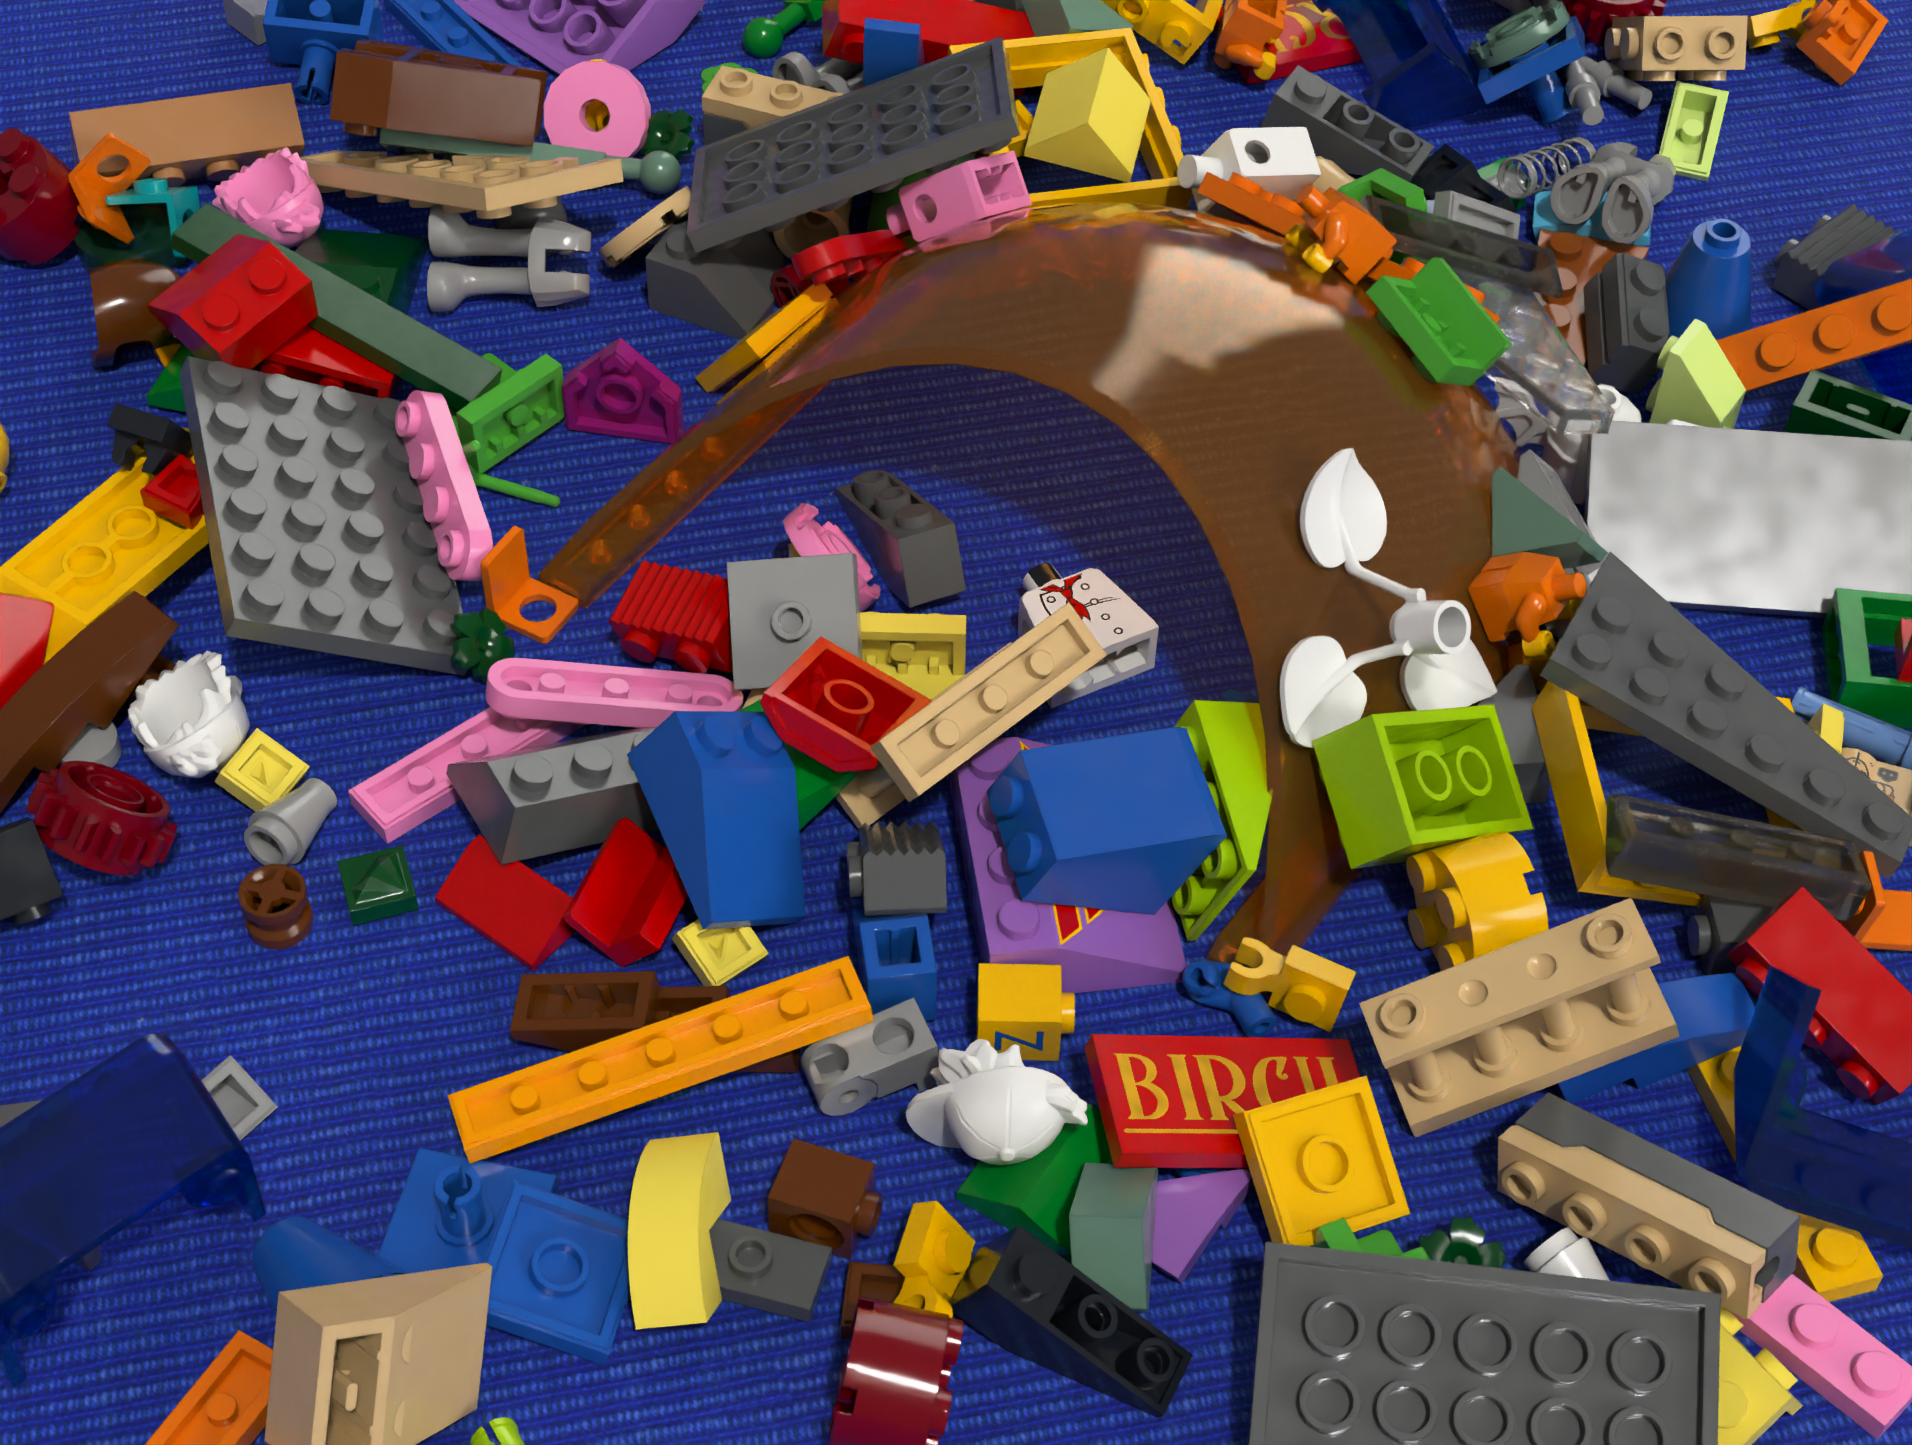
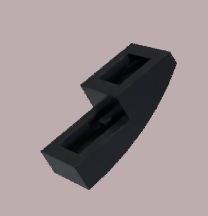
[1410,144,1517,213]

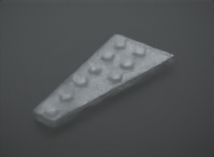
[1372,258,1615,434]

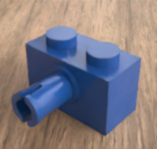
[262,0,384,105]

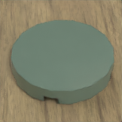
[1467,0,1570,70]

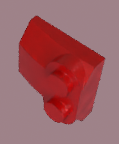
[760,636,932,772]

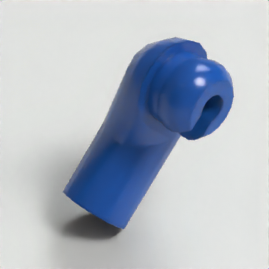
[1182,959,1277,1037]

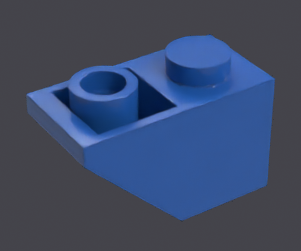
[852,907,937,1021]

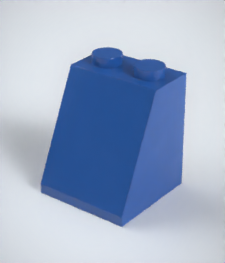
[987,727,1227,915]

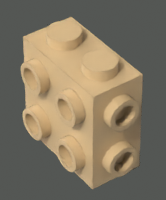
[1604,16,1748,81]

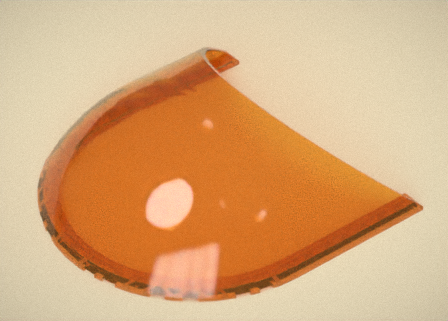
[538,202,1522,995]

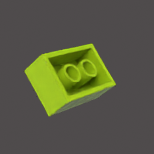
[1312,704,1533,869]

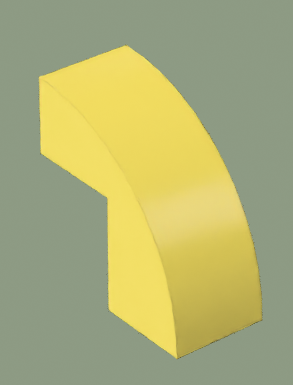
[628,1132,731,1330]

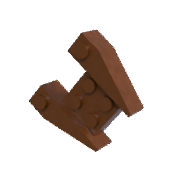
[329,39,548,147]

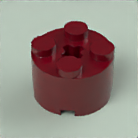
[0,128,80,265]
[828,1296,964,1445]

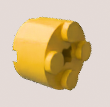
[1406,831,1549,971]

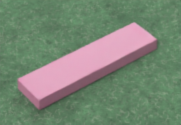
[348,707,584,844]

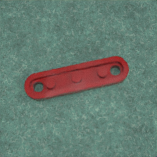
[791,229,908,287]

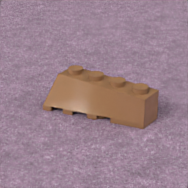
[69,83,305,190]

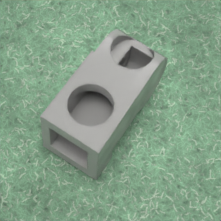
[801,997,939,1116]

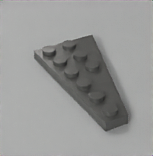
[1539,551,1912,879]

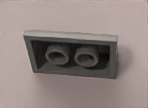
[446,727,660,865]

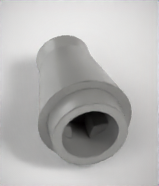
[244,778,337,865]

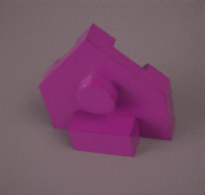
[562,337,684,445]

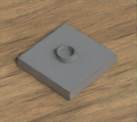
[727,553,863,691]

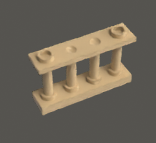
[835,602,1107,829]
[1359,898,1680,1138]

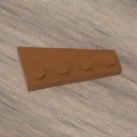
[1514,229,1650,400]

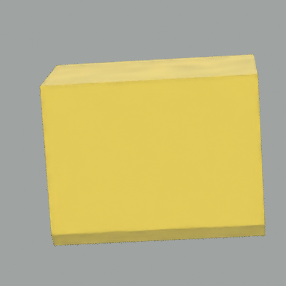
[1024,47,1151,182]

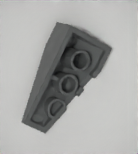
[645,213,785,340]

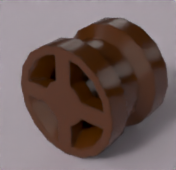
[238,864,314,949]

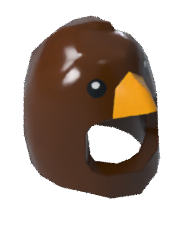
[89,260,182,368]

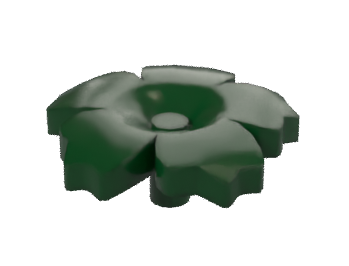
[637,109,695,159]
[450,608,515,685]
[1419,1217,1507,1268]

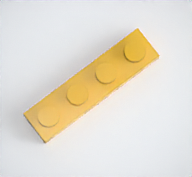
[1687,1041,1883,1302]

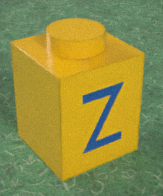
[976,963,1075,1061]

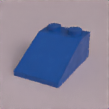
[627,711,806,930]

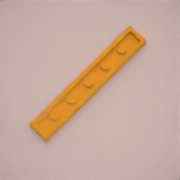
[447,956,874,1164]

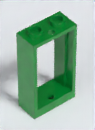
[1821,588,1912,729]

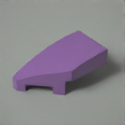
[1152,1169,1254,1284]

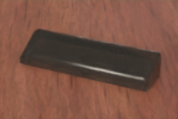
[1359,195,1564,299]
[1605,793,1872,921]

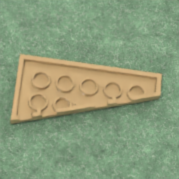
[300,150,623,219]

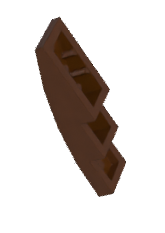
[0,591,179,814]
[510,971,801,1073]

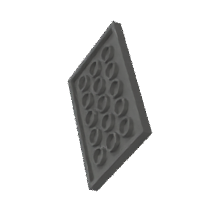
[687,37,1020,253]
[179,356,469,676]
[1247,1241,1721,1445]

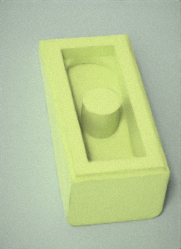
[1659,81,1729,181]

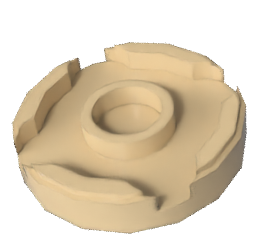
[598,186,691,268]

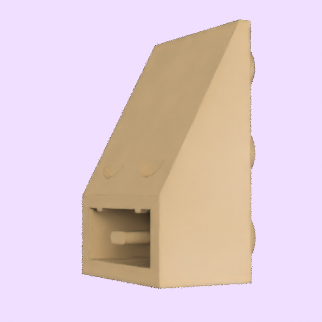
[264,1263,493,1445]

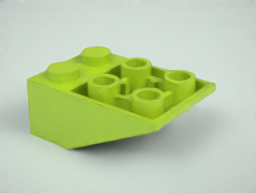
[1172,700,1281,941]

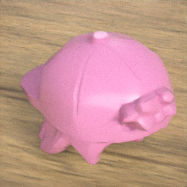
[212,147,324,248]

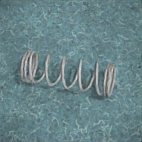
[1497,137,1596,200]

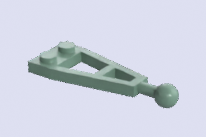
[379,128,681,194]

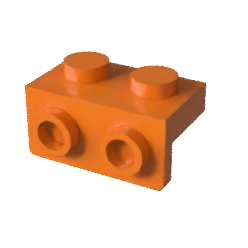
[1796,0,1889,86]

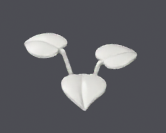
[1280,448,1497,748]

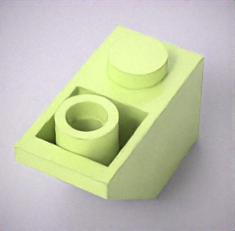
[1645,319,1746,429]

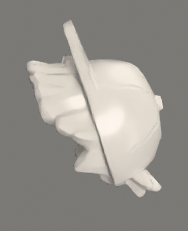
[128,651,250,778]
[905,1039,1088,1165]

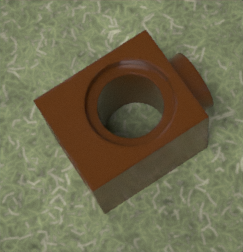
[767,1138,884,1260]

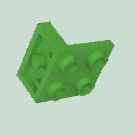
[447,353,565,473]

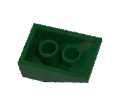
[294,229,428,315]

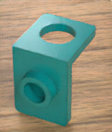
[105,178,200,258]

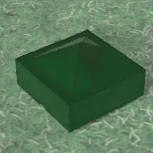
[337,845,419,926]

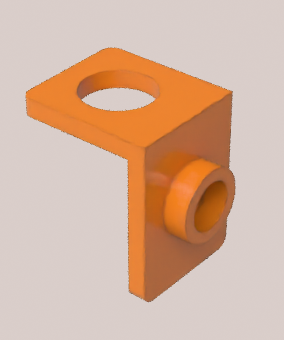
[68,133,151,244]
[480,526,579,644]
[1835,851,1912,951]

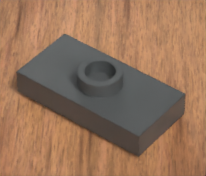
[709,1219,832,1323]

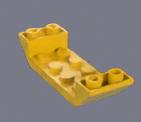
[0,427,209,665]

